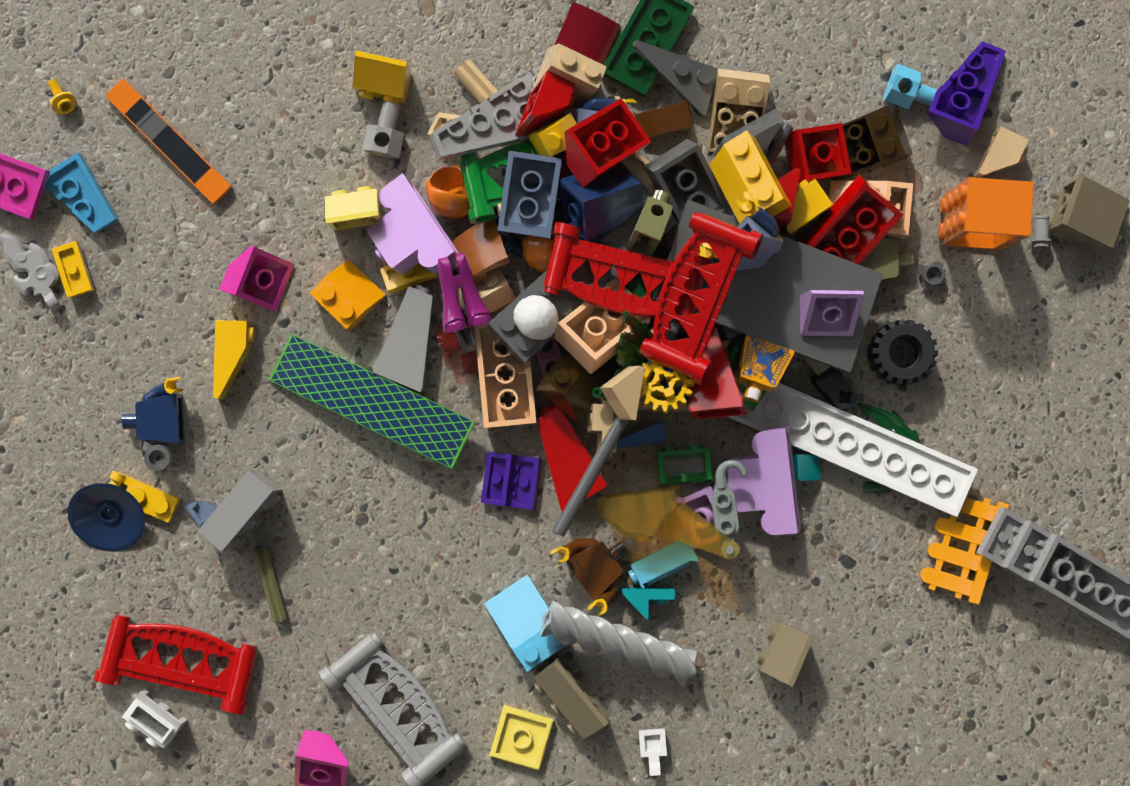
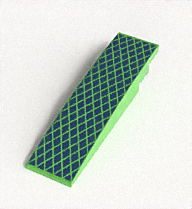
[269,334,475,469]

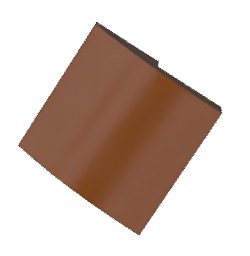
[452,219,510,283]

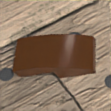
[634,101,694,137]

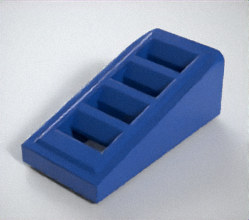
[617,421,666,449]

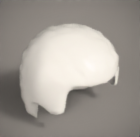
[513,295,559,340]

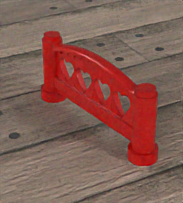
[640,212,763,386]
[543,222,712,326]
[93,614,258,715]

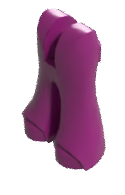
[438,253,492,333]

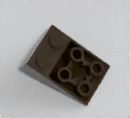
[832,105,913,181]

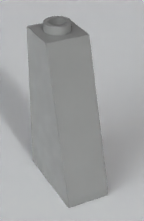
[373,285,435,393]

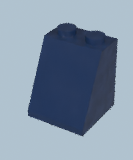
[559,165,643,243]

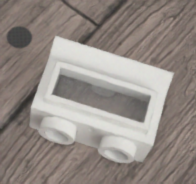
[122,689,188,748]

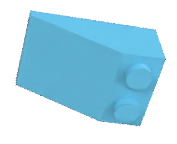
[484,575,566,672]

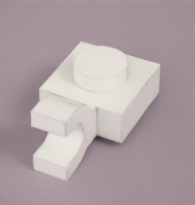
[638,728,667,776]

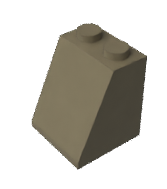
[1049,174,1130,252]

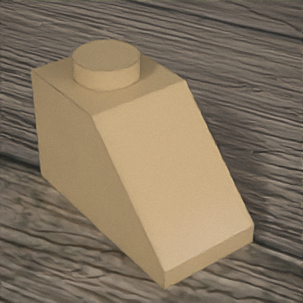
[973,127,1029,178]

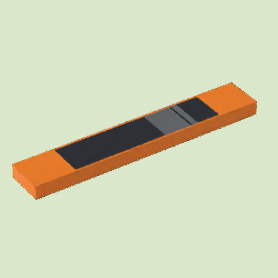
[105,78,232,205]

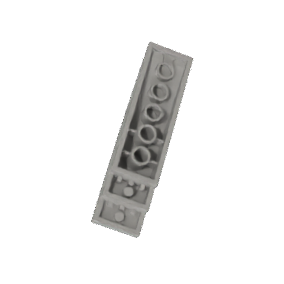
[976,507,1130,641]

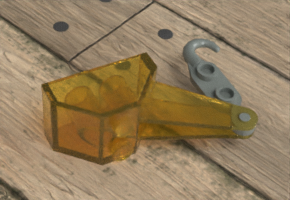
[596,460,747,559]

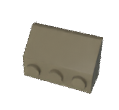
[533,655,608,739]

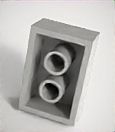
[197,470,282,552]

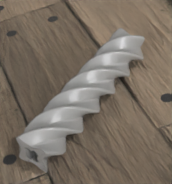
[540,600,697,687]

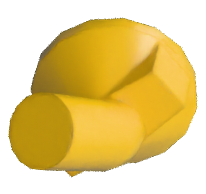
[47,78,77,115]

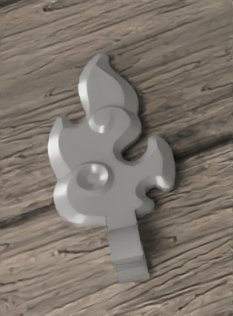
[0,233,64,311]

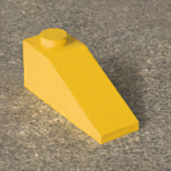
[213,320,255,399]

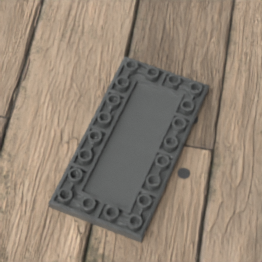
[653,200,883,373]

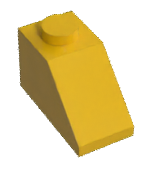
[528,113,577,157]

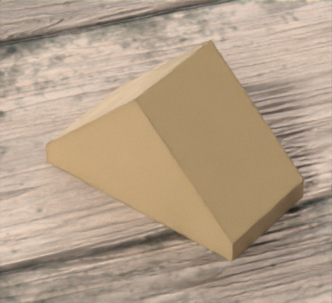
[600,366,645,420]

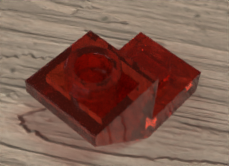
[437,326,479,376]

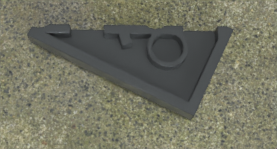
[632,40,718,117]

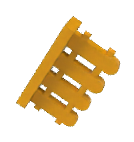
[920,497,1009,605]

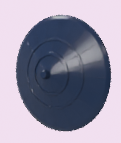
[67,483,145,551]

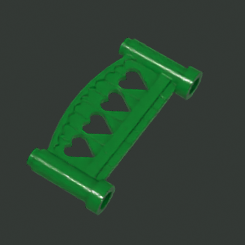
[459,141,573,224]

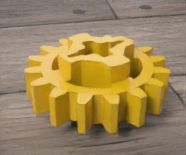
[640,360,694,414]

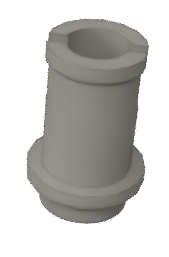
[1030,215,1052,249]

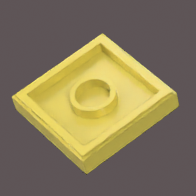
[489,705,554,771]

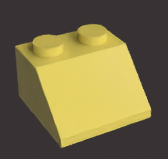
[325,186,383,231]

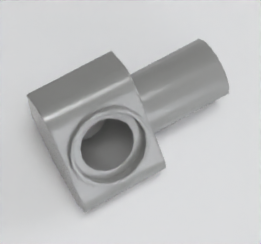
[362,101,405,159]

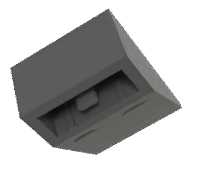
[710,109,783,175]

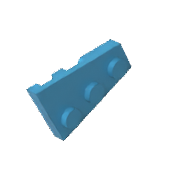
[46,152,119,233]

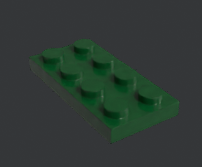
[604,0,695,97]

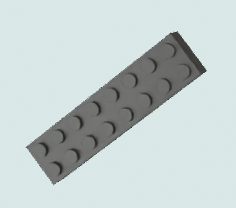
[487,184,678,366]

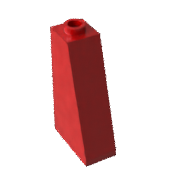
[687,324,748,420]
[537,404,608,512]

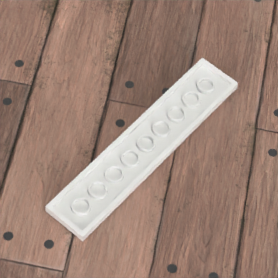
[728,369,978,517]

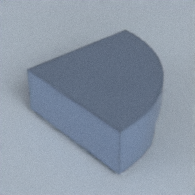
[185,501,218,527]

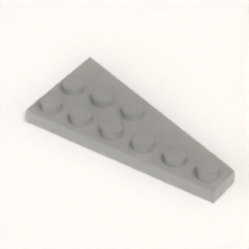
[430,65,570,161]

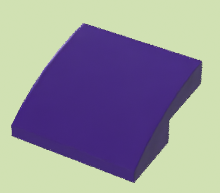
[481,452,542,510]

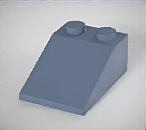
[498,151,562,238]

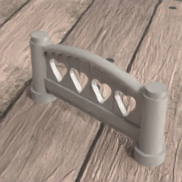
[319,632,467,786]

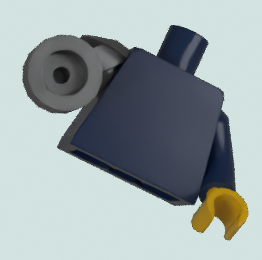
[122,377,185,471]

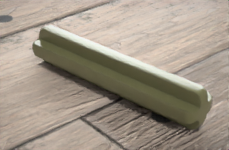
[254,547,288,623]

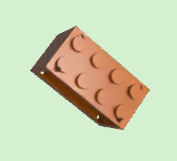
[937,177,1034,250]

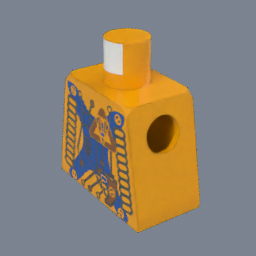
[737,335,795,402]

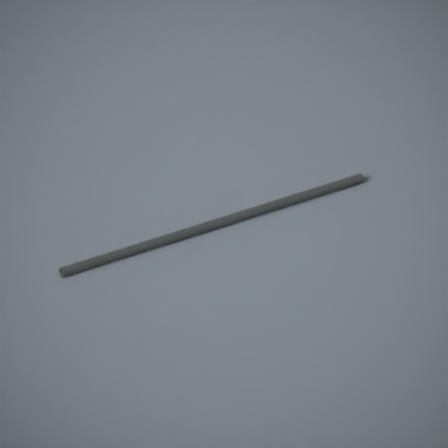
[552,122,793,537]

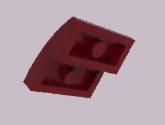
[554,2,620,65]

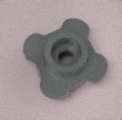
[918,261,947,290]

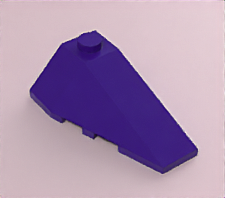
[927,41,1006,147]

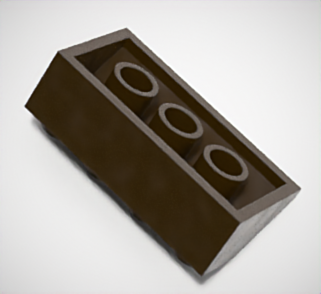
[536,350,621,422]

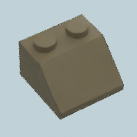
[756,620,814,687]

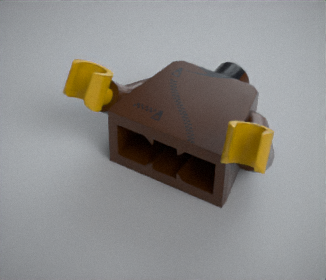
[551,538,630,617]

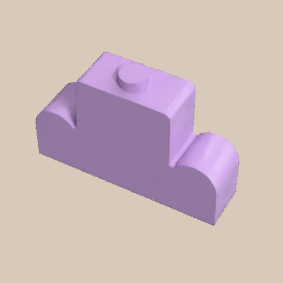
[367,173,459,275]
[726,426,801,535]

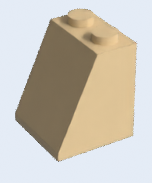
[532,44,606,110]

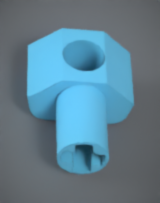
[883,64,937,109]

